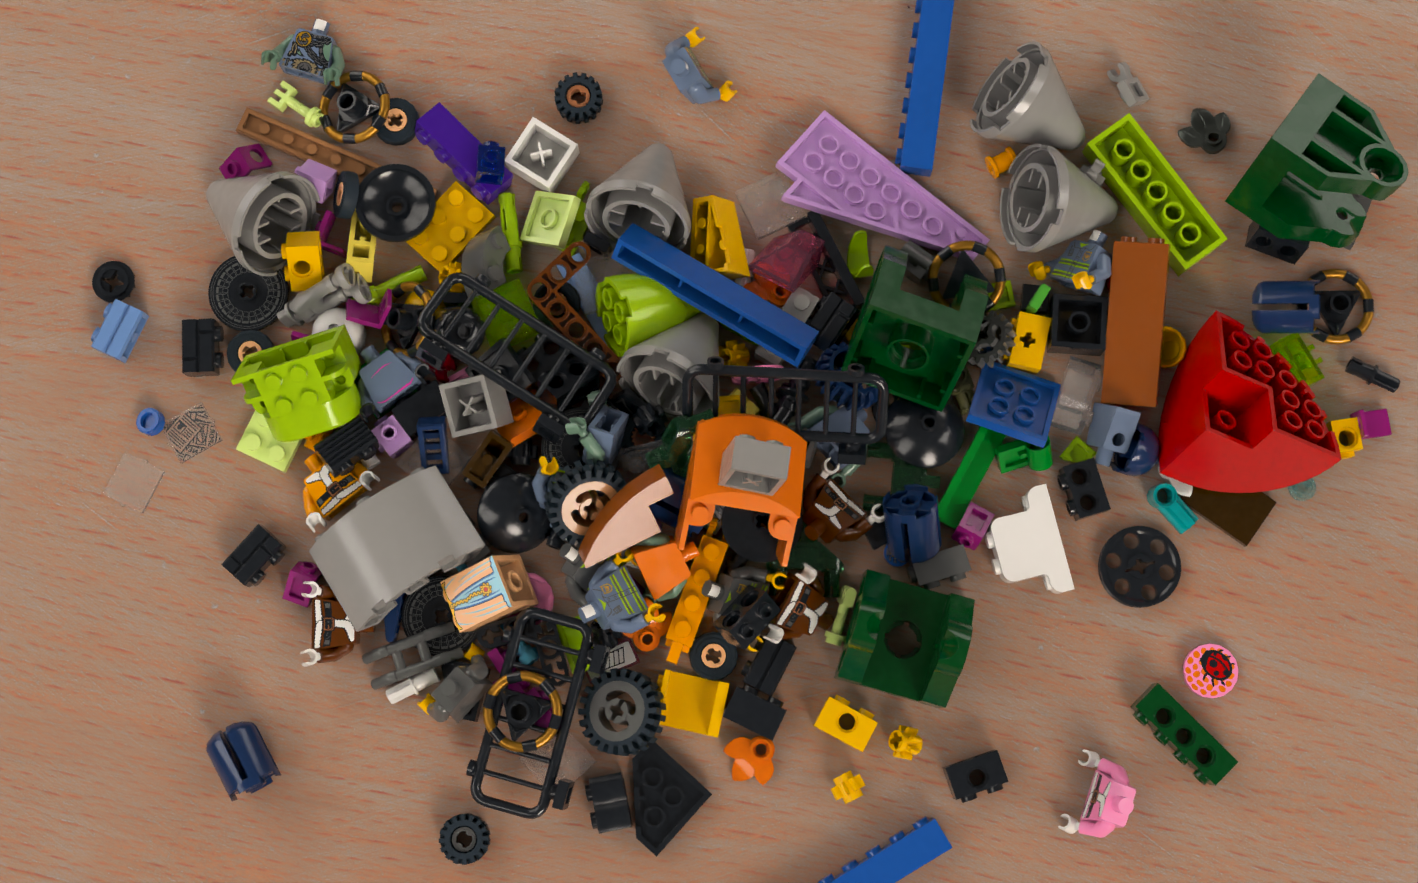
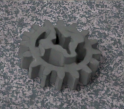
[968,310,1017,369]

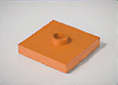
[496,389,542,448]

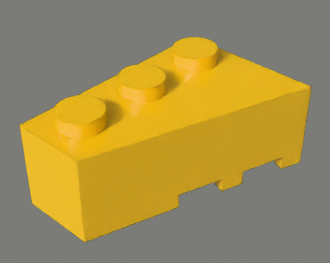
[690,195,750,280]

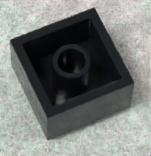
[1047,293,1108,356]

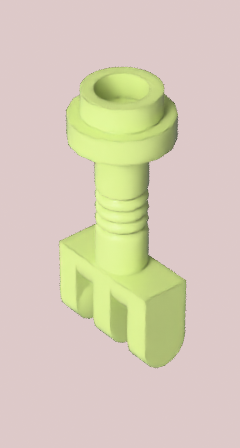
[267,80,324,128]
[824,585,857,646]

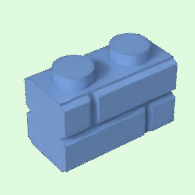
[91,299,149,363]

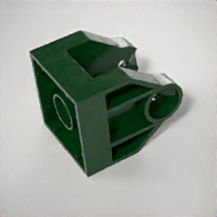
[1225,73,1409,248]
[841,245,989,412]
[834,569,975,708]

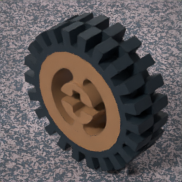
[544,459,627,546]

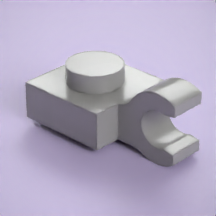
[1107,62,1150,108]
[1080,159,1106,186]

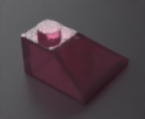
[748,229,825,293]

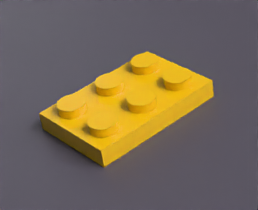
[404,181,496,273]

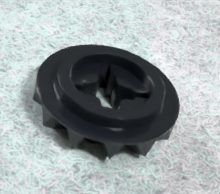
[92,261,136,303]

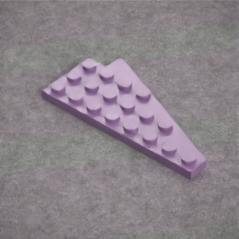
[775,110,990,261]

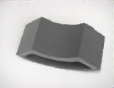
[461,225,511,297]

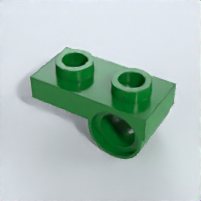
[995,436,1053,474]

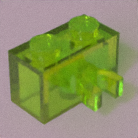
[1269,333,1325,387]

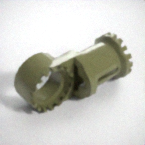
[952,366,975,416]

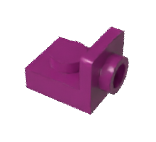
[951,502,995,550]
[282,561,322,608]

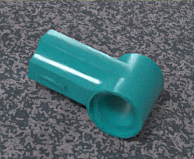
[1147,483,1199,534]

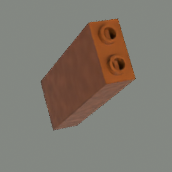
[1101,236,1171,407]

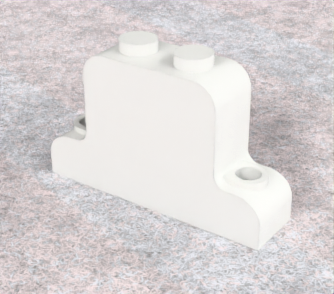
[984,484,1075,594]

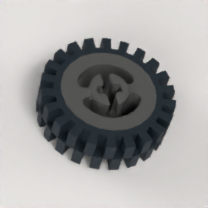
[578,668,666,756]

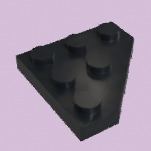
[632,742,712,857]

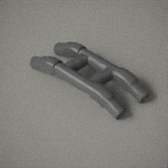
[362,622,464,690]

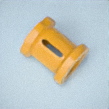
[985,146,1016,179]

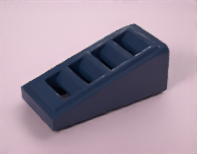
[417,416,450,474]
[384,593,406,643]

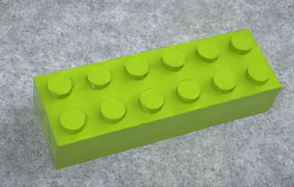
[1082,113,1228,277]

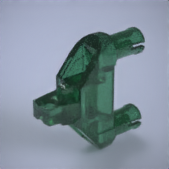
[645,408,714,478]
[862,442,941,512]
[766,521,844,598]

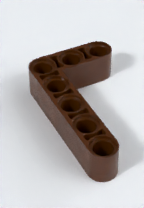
[526,241,623,381]

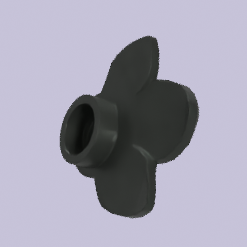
[1178,108,1231,154]

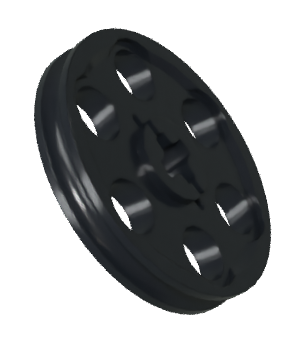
[1098,526,1181,608]

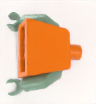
[630,533,700,604]

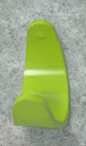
[847,230,874,278]

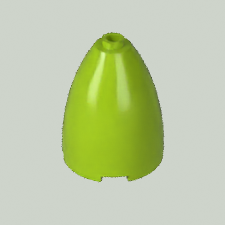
[595,273,702,357]

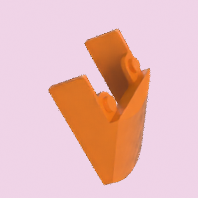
[674,413,807,567]

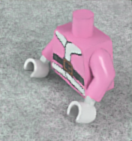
[1058,749,1136,838]

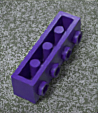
[415,102,514,205]

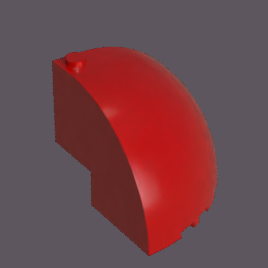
[1158,310,1342,493]

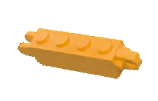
[665,517,729,665]

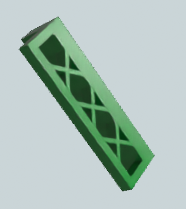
[938,426,1006,530]

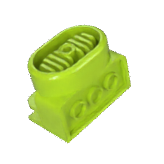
[231,324,361,442]

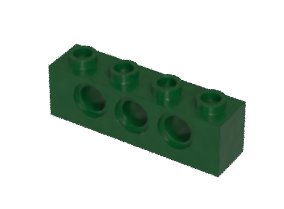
[1130,683,1238,786]

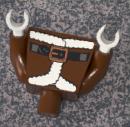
[802,457,884,544]
[763,563,833,644]
[300,581,376,667]

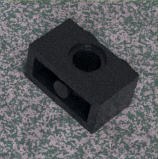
[942,750,1009,803]

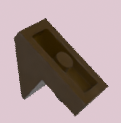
[461,429,514,489]

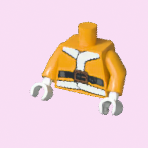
[303,453,380,533]

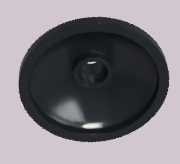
[356,164,436,242]
[885,397,965,469]
[477,473,552,553]

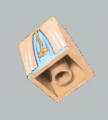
[440,554,539,633]

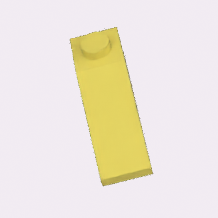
[346,208,377,283]

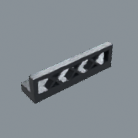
[787,211,864,309]

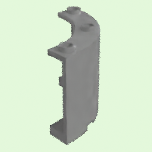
[309,465,485,632]

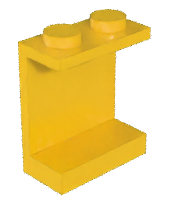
[657,669,730,738]

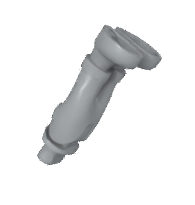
[277,263,372,328]

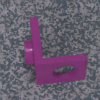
[219,143,273,179]
[314,210,347,258]
[346,288,392,329]
[1350,409,1392,440]

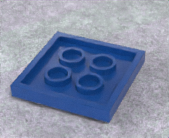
[966,362,1061,448]

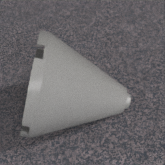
[970,41,1086,150]
[584,143,691,250]
[1000,144,1118,253]
[206,171,321,276]
[616,312,719,428]

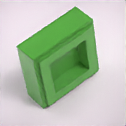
[1025,283,1051,314]

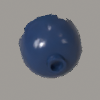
[1110,423,1160,476]

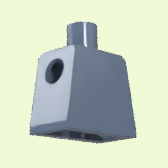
[1086,402,1141,467]

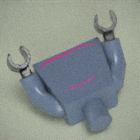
[357,345,435,423]

